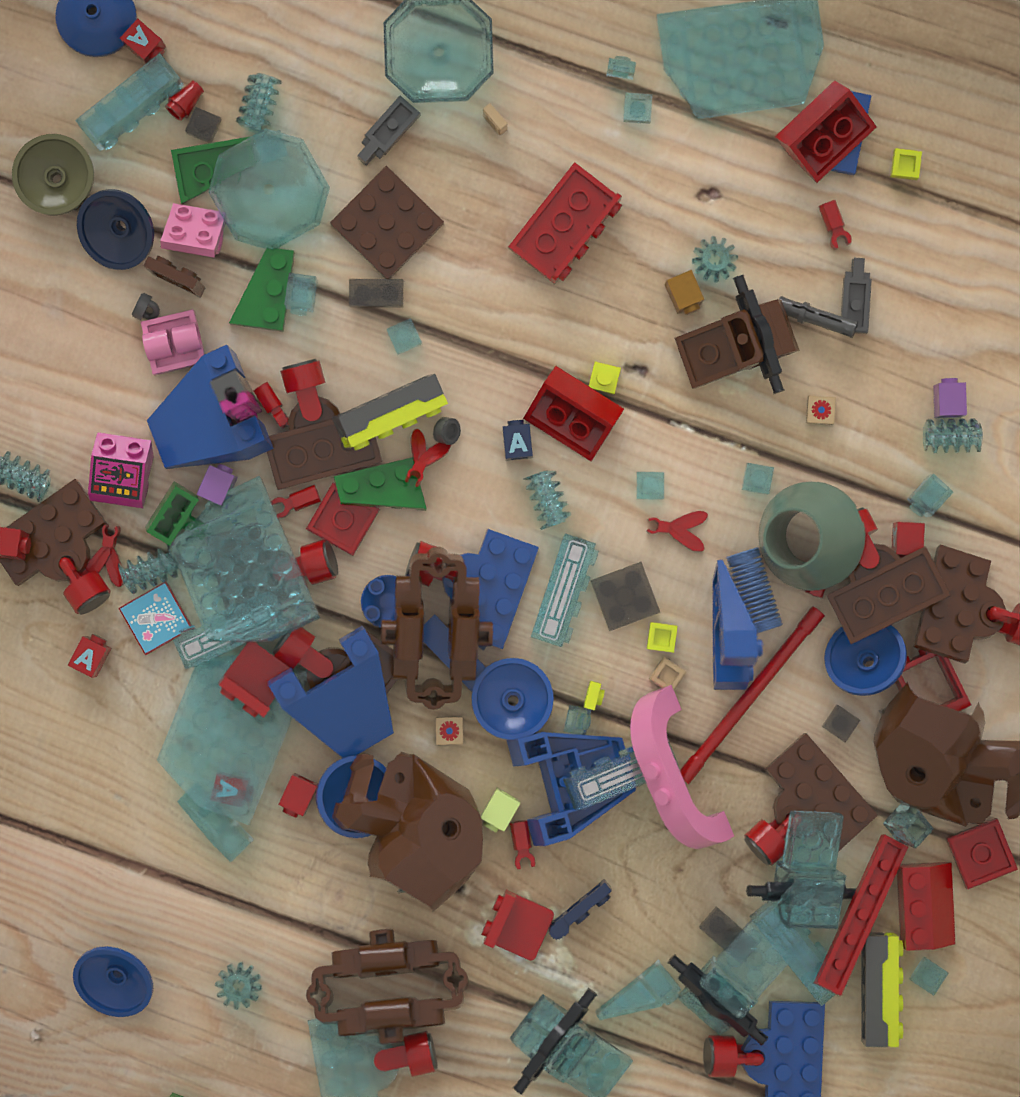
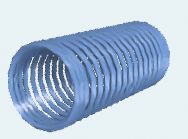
[726,547,783,633]

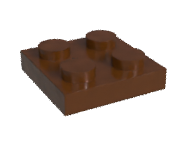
[144,256,205,297]

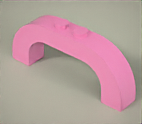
[630,685,734,849]

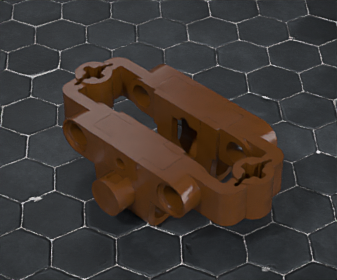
[381,547,493,710]
[306,929,469,1044]

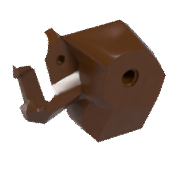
[874,682,1020,827]
[332,752,483,913]

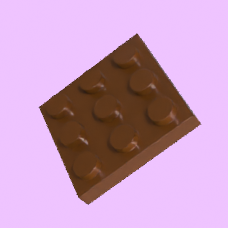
[330,165,444,280]

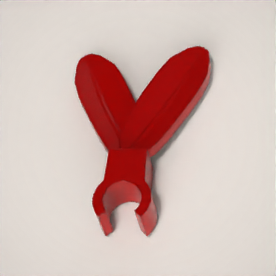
[405,429,451,487]
[646,511,708,552]
[85,524,124,587]

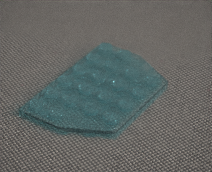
[656,0,824,119]
[170,476,321,642]
[157,655,307,826]

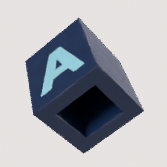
[502,420,533,461]

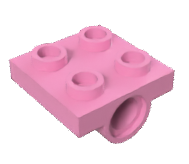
[161,203,226,258]
[141,310,205,376]

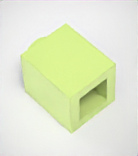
[481,788,520,833]

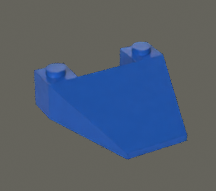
[147,345,274,469]
[712,560,763,690]
[267,626,394,758]
[506,732,636,846]

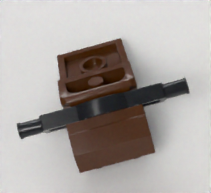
[675,274,800,394]

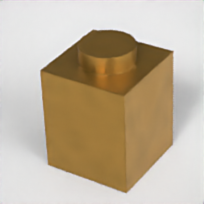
[665,270,704,315]

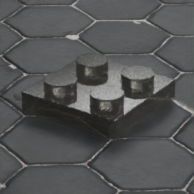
[590,562,660,631]

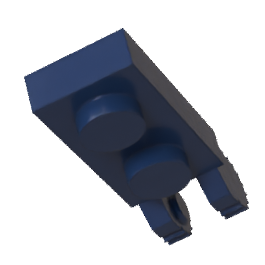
[549,879,612,940]

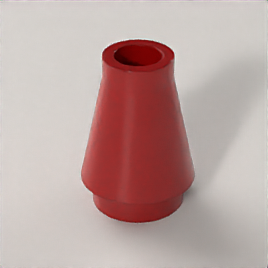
[165,80,204,121]

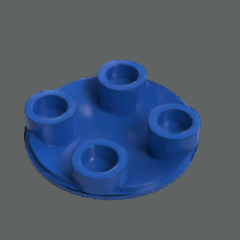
[361,575,396,628]

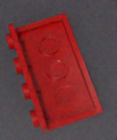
[508,162,622,284]

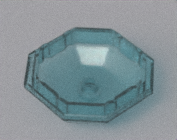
[383,0,494,103]
[208,128,330,251]

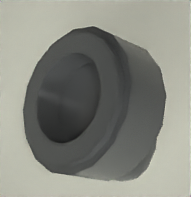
[132,293,160,321]
[433,417,461,445]

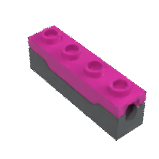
[210,370,262,423]

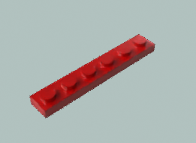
[814,834,908,996]

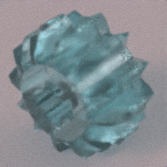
[692,236,738,283]
[215,962,262,1010]

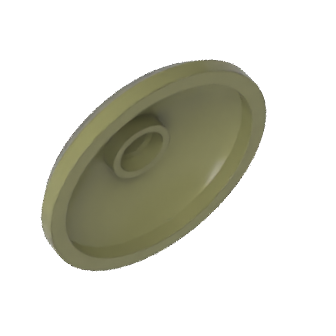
[12,134,94,216]

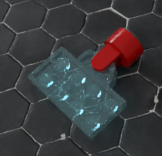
[308,1019,438,1097]

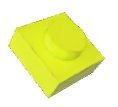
[890,148,922,180]
[589,362,621,395]
[646,622,677,653]
[583,681,605,710]

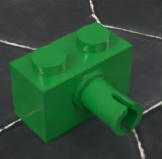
[145,481,211,546]

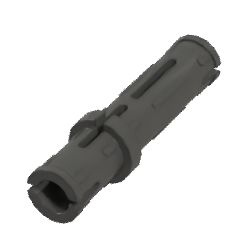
[779,296,858,338]

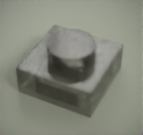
[185,107,222,143]
[821,704,861,743]

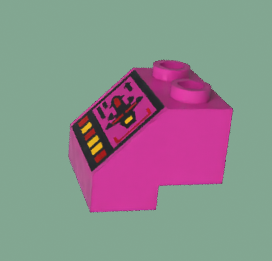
[88,432,154,508]

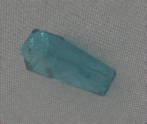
[177,782,254,862]
[596,959,681,1020]

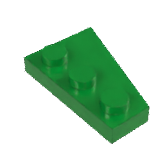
[171,136,257,204]
[229,247,295,332]
[334,457,427,511]

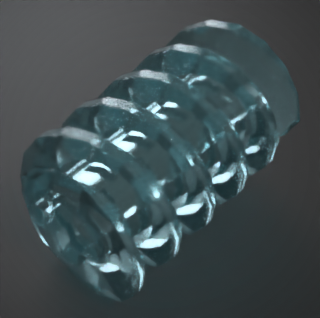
[236,73,282,134]
[923,418,983,453]
[0,451,51,502]
[523,470,571,530]
[118,545,179,594]

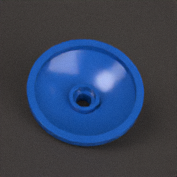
[55,0,137,57]
[824,625,907,696]
[472,658,554,740]
[316,755,386,838]
[73,947,154,1017]

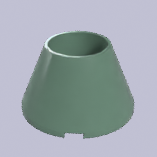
[759,482,866,591]

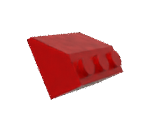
[775,80,877,183]
[523,366,624,461]
[897,862,956,951]

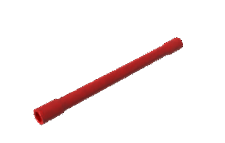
[680,606,825,784]

